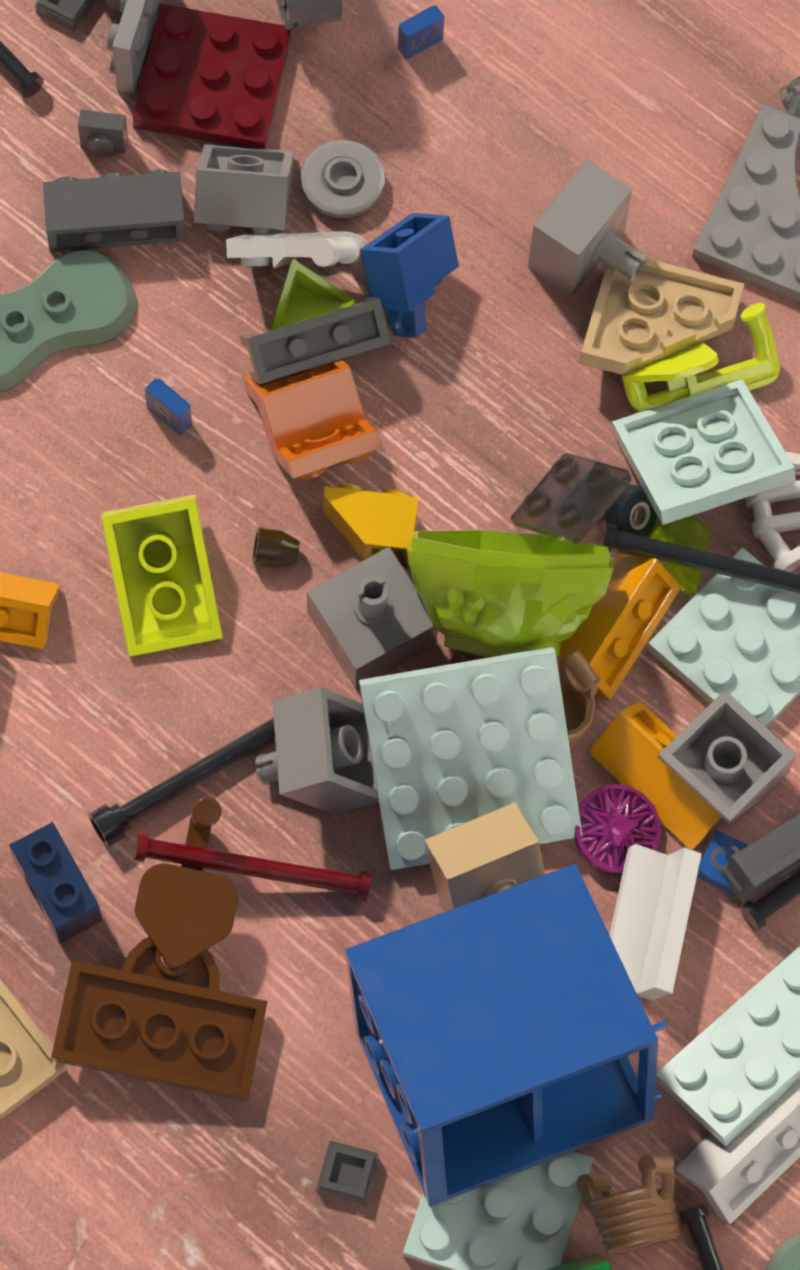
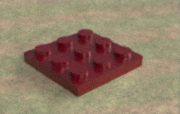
[132,4,292,149]

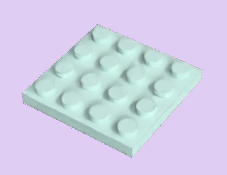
[359,647,582,870]

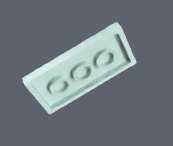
[656,947,800,1147]

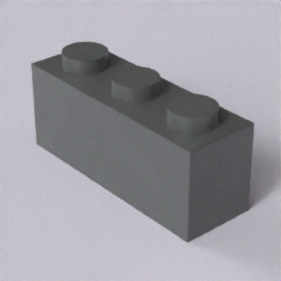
[43,169,186,252]

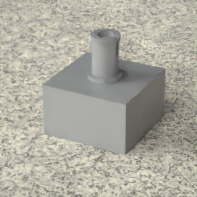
[528,160,648,297]
[307,547,438,689]
[255,687,379,814]

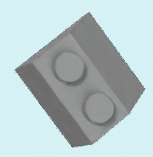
[194,144,294,234]
[657,690,796,824]

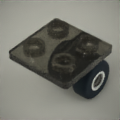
[511,453,657,545]

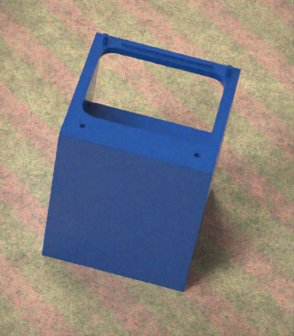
[345,863,667,1207]

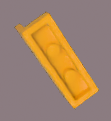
[558,554,681,701]
[0,572,60,649]
[590,701,723,850]

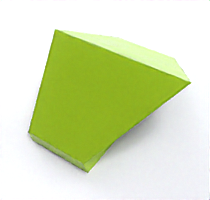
[271,257,356,330]

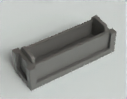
[240,297,392,384]
[721,813,800,904]

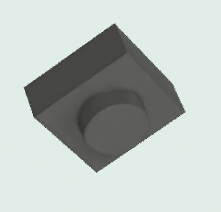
[78,110,128,154]

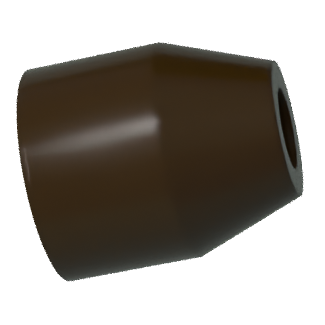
[252,527,300,568]

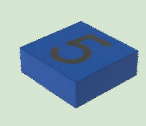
[398,5,445,60]
[145,378,192,436]
[697,830,749,897]

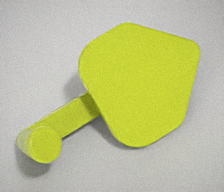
[621,302,780,412]

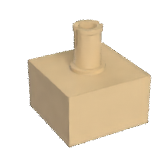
[425,803,545,912]

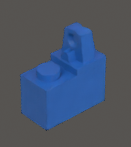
[360,213,459,338]

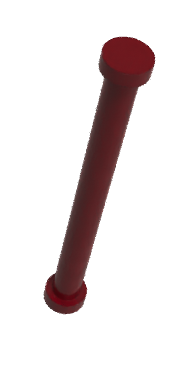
[134,832,371,901]

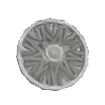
[301,140,385,219]

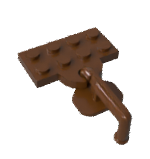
[50,797,268,1101]

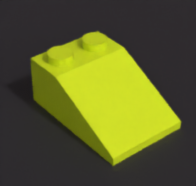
[101,494,223,657]

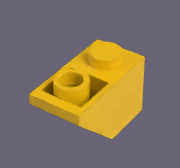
[323,483,419,567]

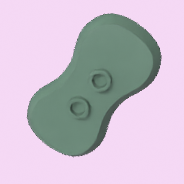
[0,249,137,392]

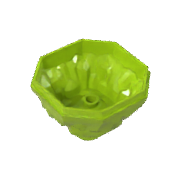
[407,530,614,657]

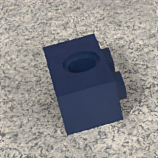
[9,822,103,944]

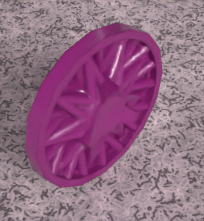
[574,784,661,874]

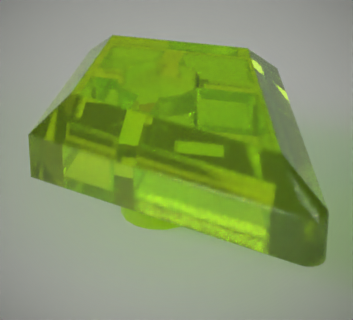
[650,515,713,597]

